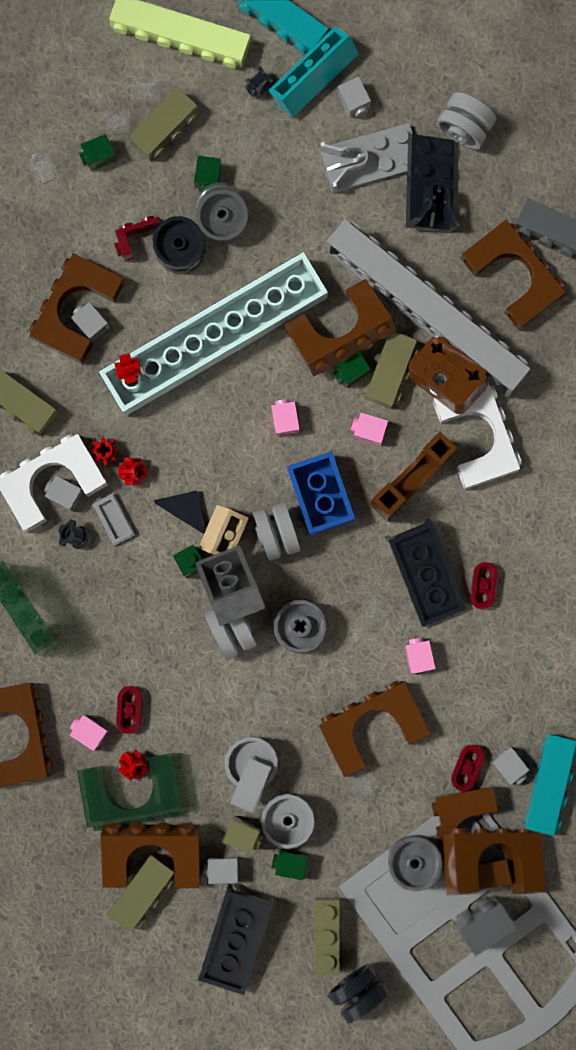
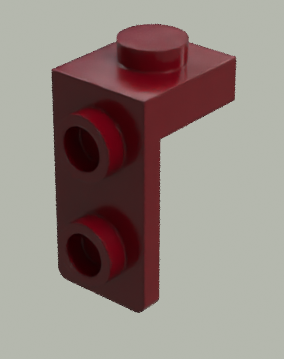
[114,216,161,262]

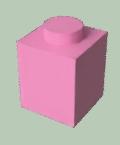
[271,399,299,436]
[351,413,388,446]
[405,637,435,674]
[70,715,109,751]

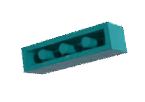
[237,0,328,56]
[269,26,359,118]
[523,734,576,836]

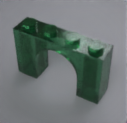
[0,560,63,656]
[77,753,183,831]

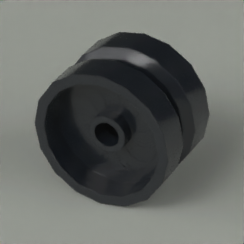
[152,216,206,274]
[327,963,390,1024]

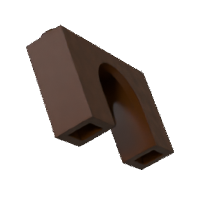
[460,220,565,331]
[29,253,125,365]
[283,279,396,377]
[370,431,457,522]
[318,680,431,778]
[0,682,53,787]
[431,786,511,890]
[100,822,201,888]
[443,829,545,895]

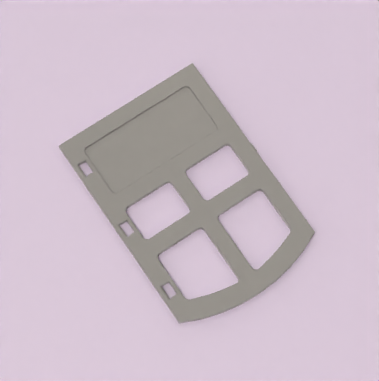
[339,813,576,1050]

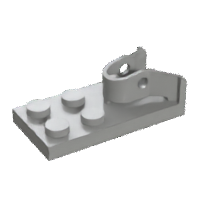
[320,123,412,194]

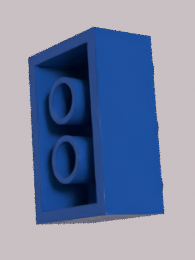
[287,451,355,536]

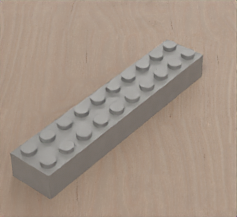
[326,220,530,398]

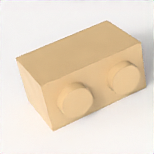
[198,505,248,555]

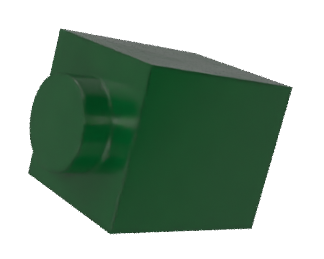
[79,134,117,171]
[194,155,222,192]
[332,352,371,388]
[172,544,202,578]
[271,849,308,881]

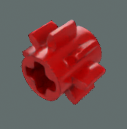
[114,353,142,384]
[89,436,120,467]
[118,457,147,486]
[118,749,148,781]

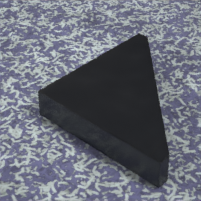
[154,490,206,534]

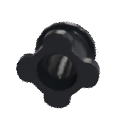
[245,67,274,98]
[58,519,89,549]

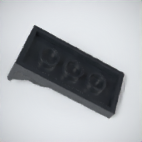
[406,134,460,233]
[385,518,466,627]
[198,884,275,995]

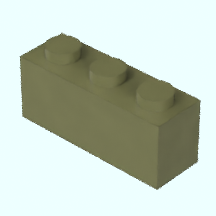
[128,87,198,161]
[365,332,419,409]
[0,370,58,435]
[223,816,263,854]
[107,853,175,932]
[315,897,339,975]

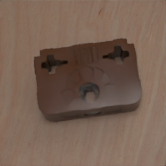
[408,336,488,414]

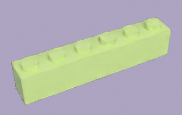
[109,0,251,68]

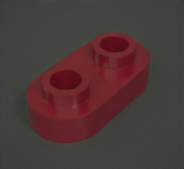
[470,562,498,610]
[116,686,142,734]
[451,744,484,791]

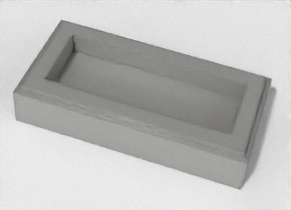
[92,493,135,546]
[230,758,271,813]

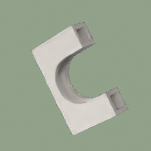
[433,380,522,490]
[0,434,108,533]

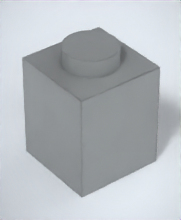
[337,76,371,118]
[71,302,110,342]
[44,476,84,512]
[490,747,529,785]
[204,857,239,884]

